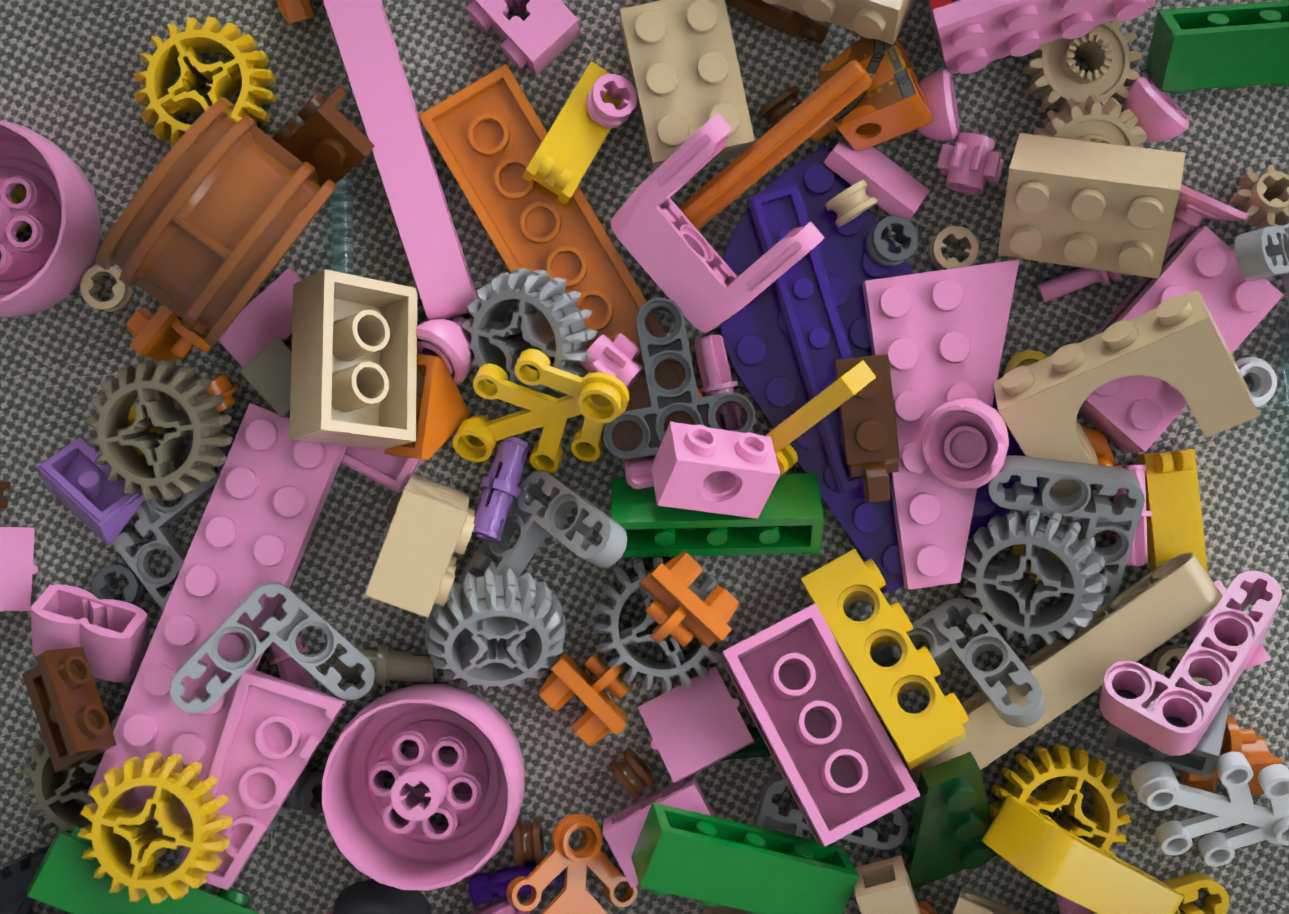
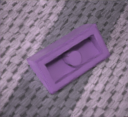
[37,438,144,545]

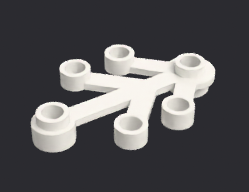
[1131,752,1289,867]

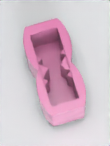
[30,585,148,682]

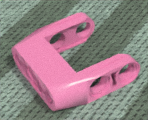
[610,114,825,333]

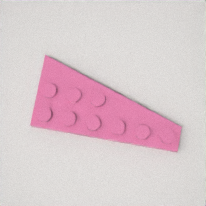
[862,259,1020,590]

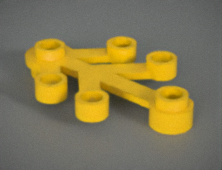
[452,349,629,474]

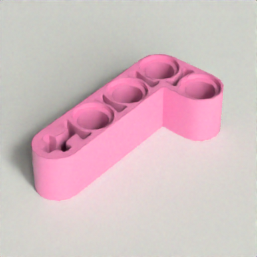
[1099,571,1282,756]

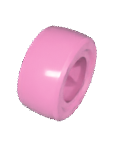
[0,120,101,318]
[322,683,525,891]

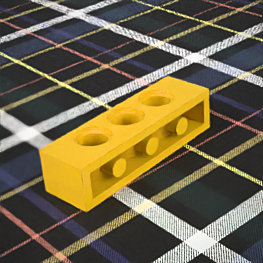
[801,549,970,770]

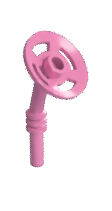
[1036,184,1249,303]

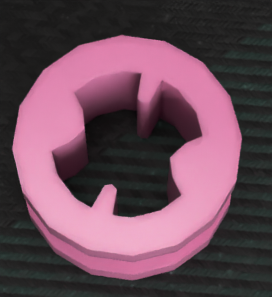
[586,74,638,128]

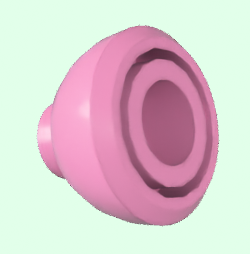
[916,69,960,142]
[1122,77,1189,146]
[416,316,474,385]

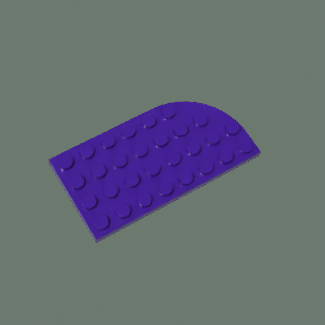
[719,144,1039,594]

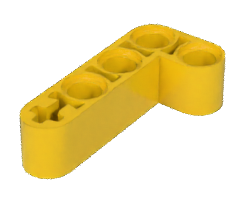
[982,795,1184,914]

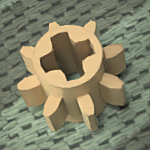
[1230,165,1289,229]

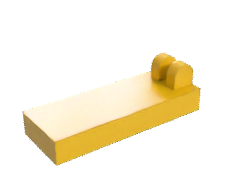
[522,61,621,205]
[765,361,876,477]
[1137,449,1208,574]

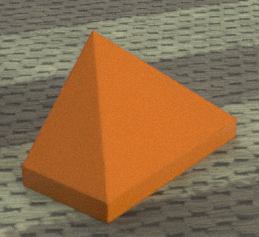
[384,354,470,460]

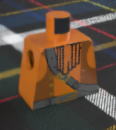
[811,37,935,151]

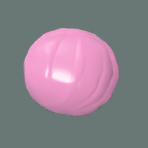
[921,397,1009,488]

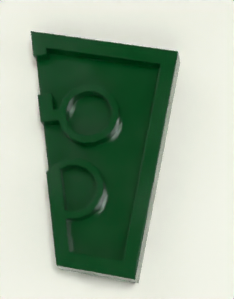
[904,751,999,890]

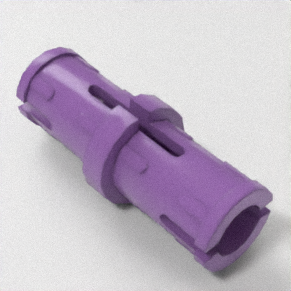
[472,437,532,543]

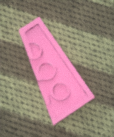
[180,669,347,890]

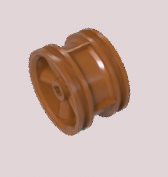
[95,97,337,347]

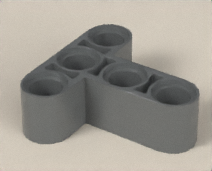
[603,298,755,459]

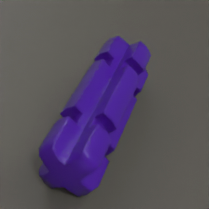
[468,862,565,905]

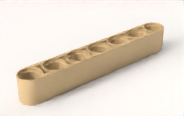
[898,552,1223,783]

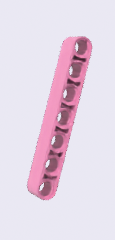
[323,0,478,320]

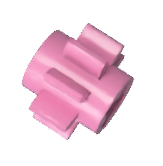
[936,133,1004,195]
[579,333,644,390]

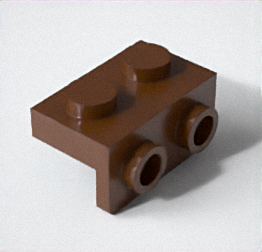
[272,85,375,187]
[22,647,117,772]

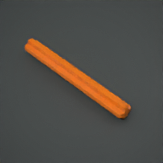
[678,60,872,230]

